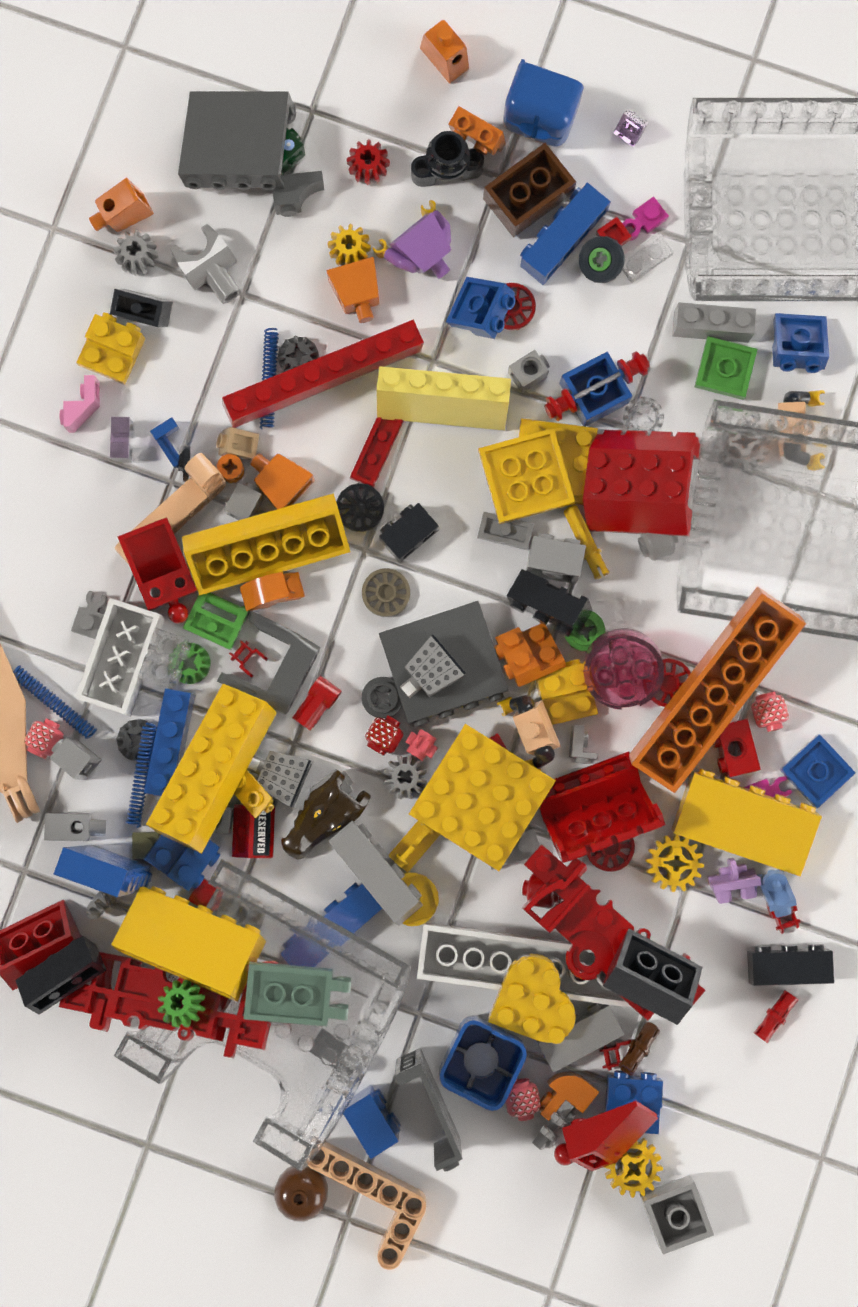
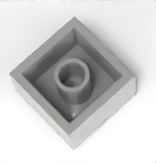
[526,533,586,584]
[639,1175,714,1255]

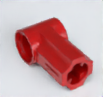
[292,676,342,731]

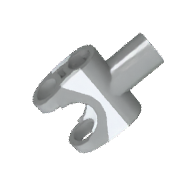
[170,224,241,304]

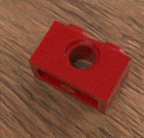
[713,718,761,778]

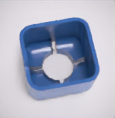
[503,59,584,147]
[439,1015,527,1111]

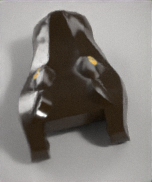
[281,770,371,860]

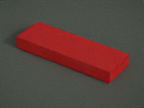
[350,417,404,487]

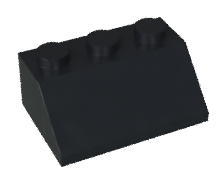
[603,929,703,1025]

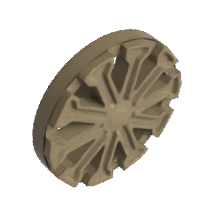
[362,568,410,617]

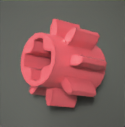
[405,729,438,761]

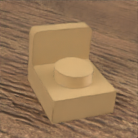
[216,427,259,461]

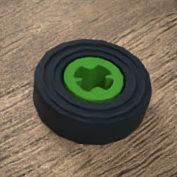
[579,236,625,283]

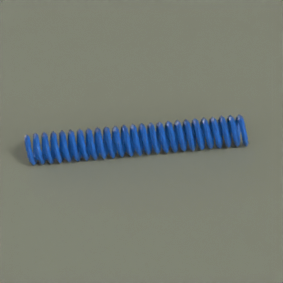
[259,328,279,430]
[13,665,97,739]
[126,722,157,828]

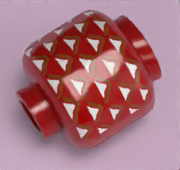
[365,715,404,756]

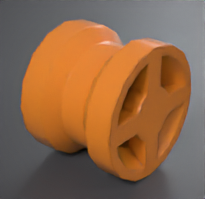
[217,454,245,483]

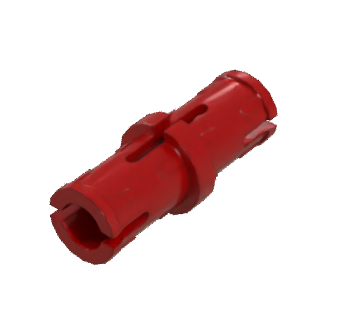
[753,990,799,1043]

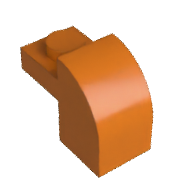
[240,572,305,612]
[539,1071,599,1121]

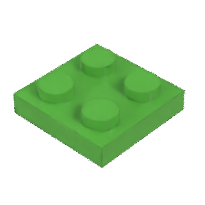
[694,336,758,400]

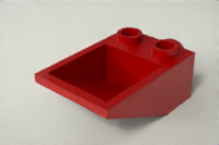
[117,517,197,624]
[554,1101,658,1171]

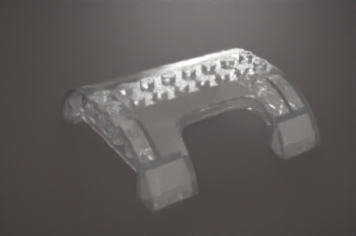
[114,859,411,1171]

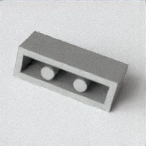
[672,302,756,343]
[536,1003,625,1073]

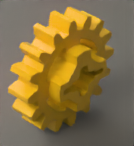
[645,834,704,892]
[604,1138,663,1198]

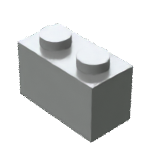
[50,737,102,780]

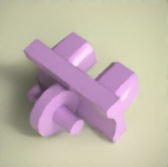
[707,858,761,904]

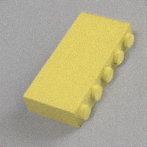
[377,366,511,430]

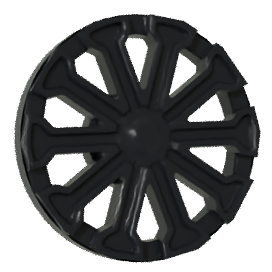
[336,483,384,532]

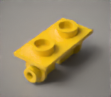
[234,770,274,818]
[389,821,440,873]

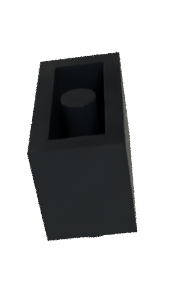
[110,289,173,327]
[379,503,439,563]

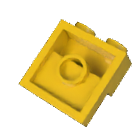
[76,312,145,385]
[535,659,598,725]

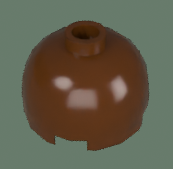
[274,1164,328,1222]

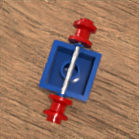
[544,351,650,427]

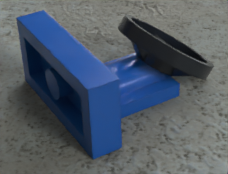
[150,417,191,482]

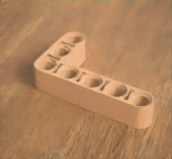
[115,453,227,565]
[304,1139,426,1270]

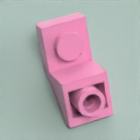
[59,375,100,433]

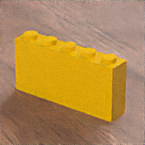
[671,768,822,877]
[111,886,266,1002]

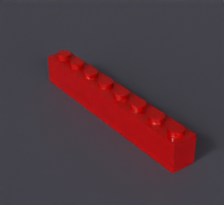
[222,319,424,428]

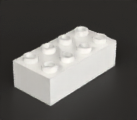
[75,598,165,717]

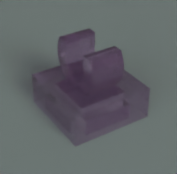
[613,109,648,147]

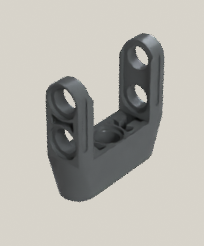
[217,612,321,715]

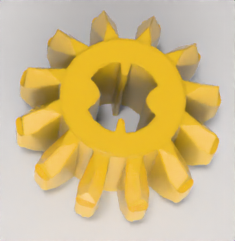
[327,223,371,266]

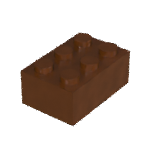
[483,143,576,238]

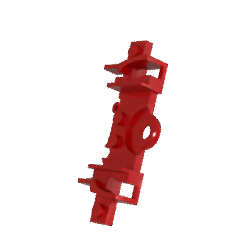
[522,844,706,1021]
[59,952,271,1059]

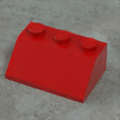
[0,899,81,991]

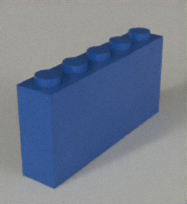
[53,845,153,897]

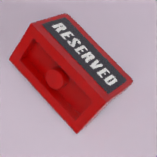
[232,804,275,858]

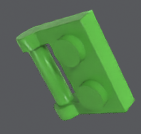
[183,592,250,650]

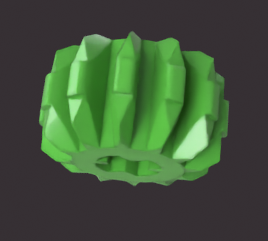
[157,980,205,1028]

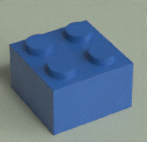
[342,1085,401,1159]

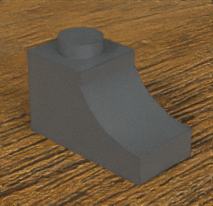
[273,171,324,217]

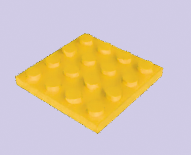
[409,724,556,871]

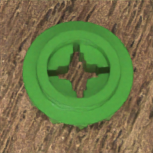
[564,611,605,651]
[169,643,211,684]

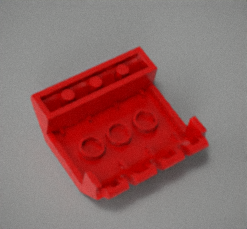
[583,430,700,537]
[539,751,666,863]

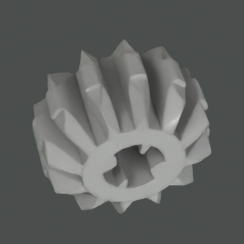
[114,230,158,276]
[383,755,427,799]

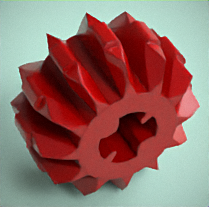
[346,139,390,185]

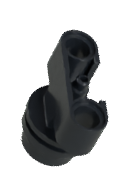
[411,131,484,187]

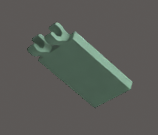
[244,962,351,1026]

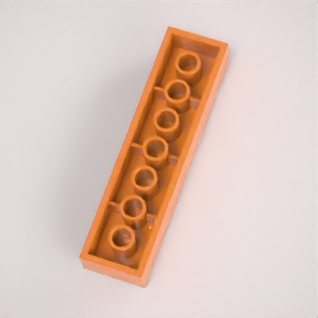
[629,586,806,793]

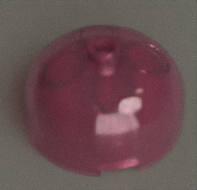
[583,628,664,710]

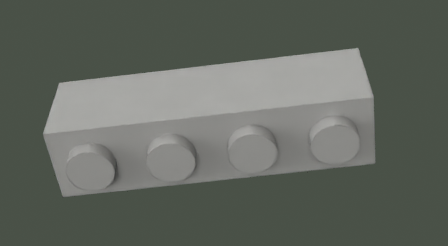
[328,821,423,926]

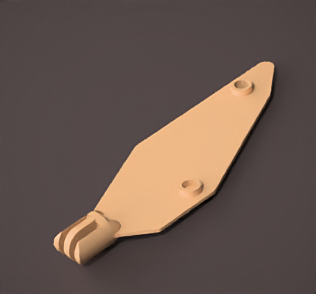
[0,644,40,823]

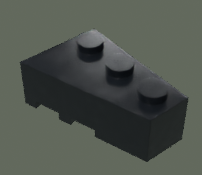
[506,569,593,637]

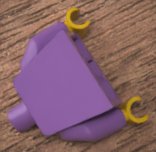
[372,200,451,279]

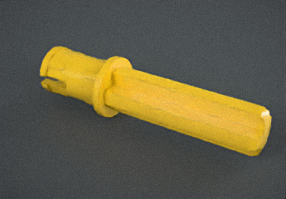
[564,505,610,580]

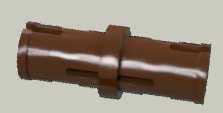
[618,1022,660,1076]

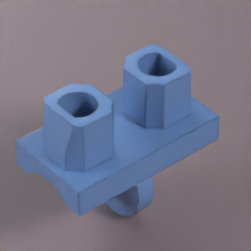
[757,869,797,918]

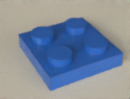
[779,734,856,809]

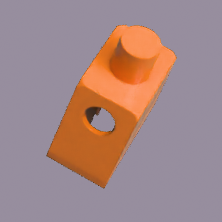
[420,20,469,84]
[89,178,154,232]
[326,257,379,323]
[250,453,315,509]

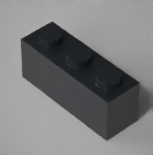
[15,936,106,1015]
[747,944,834,986]

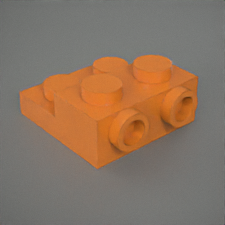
[448,106,506,155]
[494,623,566,688]

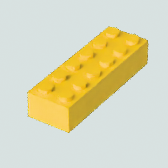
[182,493,351,595]
[146,684,277,854]

